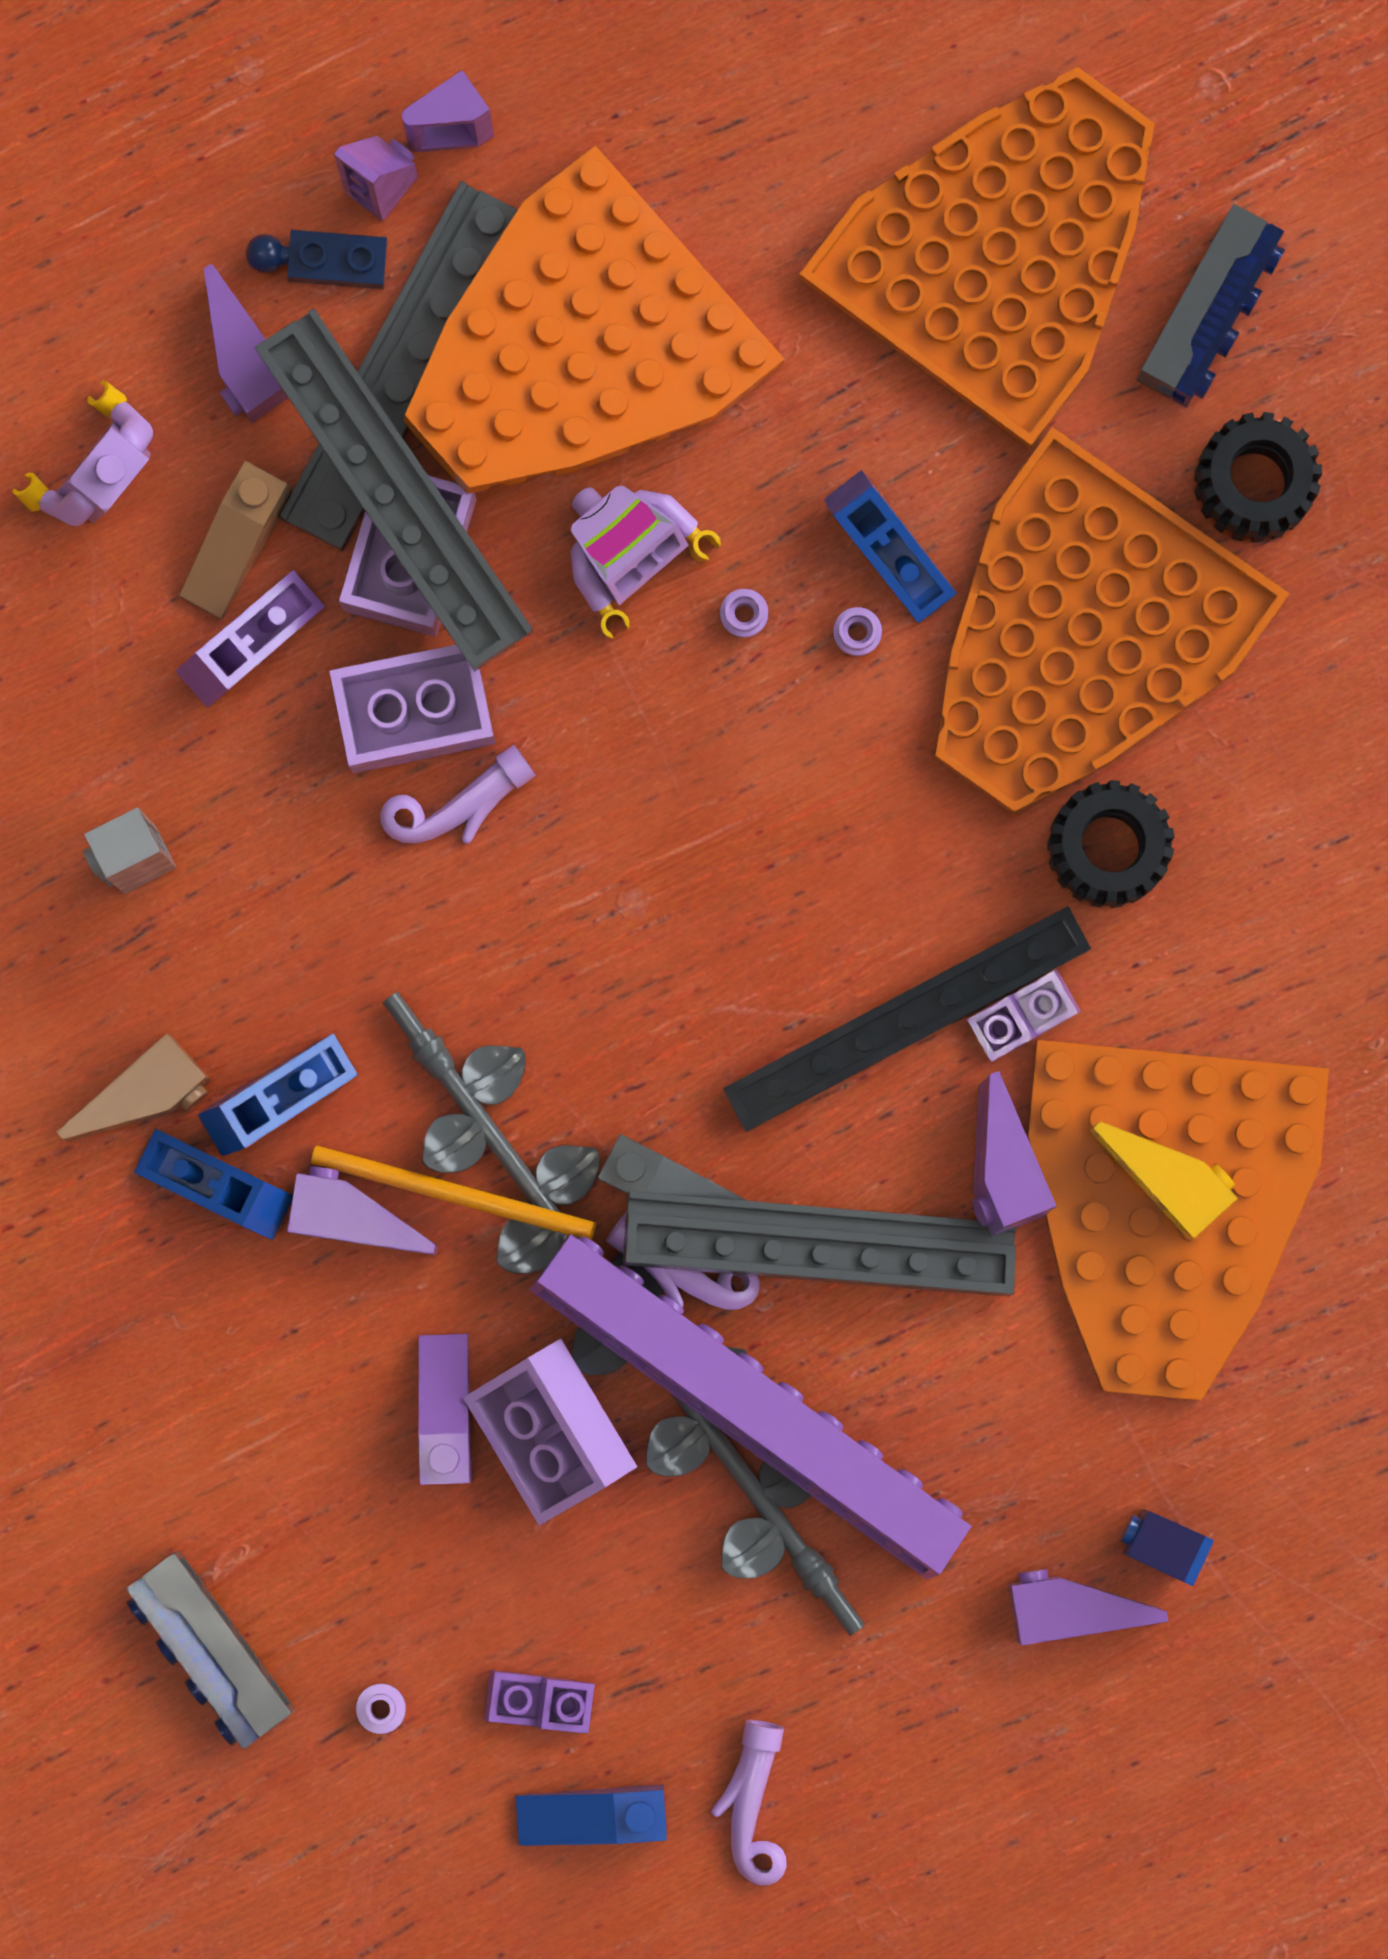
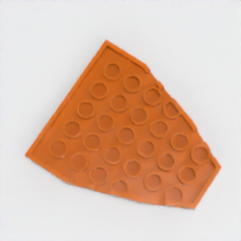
[799,67,1155,449]
[403,146,785,494]
[934,427,1290,814]
[1027,1040,1329,1401]

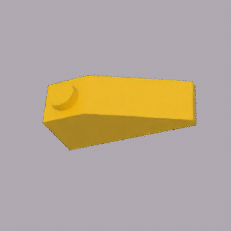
[1089,1121,1238,1240]

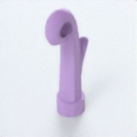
[380,744,536,844]
[606,1211,760,1310]
[711,1720,787,1886]

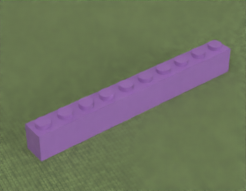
[529,1234,972,1580]

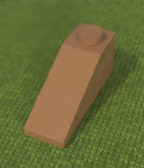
[179,461,292,620]
[57,1033,211,1142]

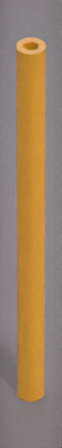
[311,1145,596,1240]

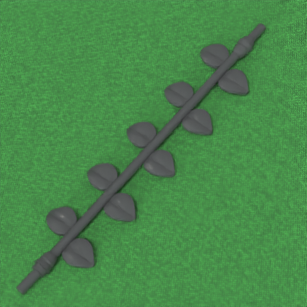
[383,992,865,1636]

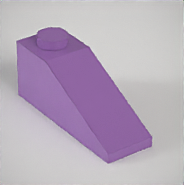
[334,135,418,221]
[204,263,288,423]
[176,570,325,708]
[973,1071,1057,1237]
[287,1166,438,1255]
[419,1334,472,1485]
[1008,1569,1168,1645]

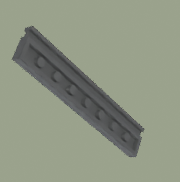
[280,181,517,552]
[255,308,533,672]
[623,1191,1017,1297]

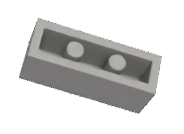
[82,807,177,894]

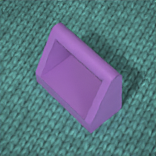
[402,70,494,152]

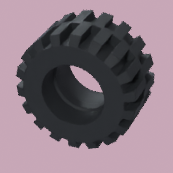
[1194,412,1322,543]
[1047,780,1175,908]

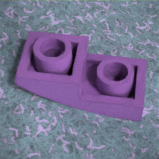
[967,970,1081,1062]
[484,1670,595,1734]

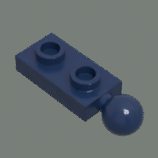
[246,230,387,289]

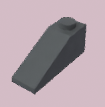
[598,1134,748,1201]

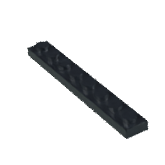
[723,906,1091,1132]

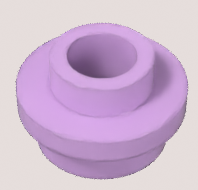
[720,589,768,638]
[833,607,882,656]
[356,1683,406,1734]

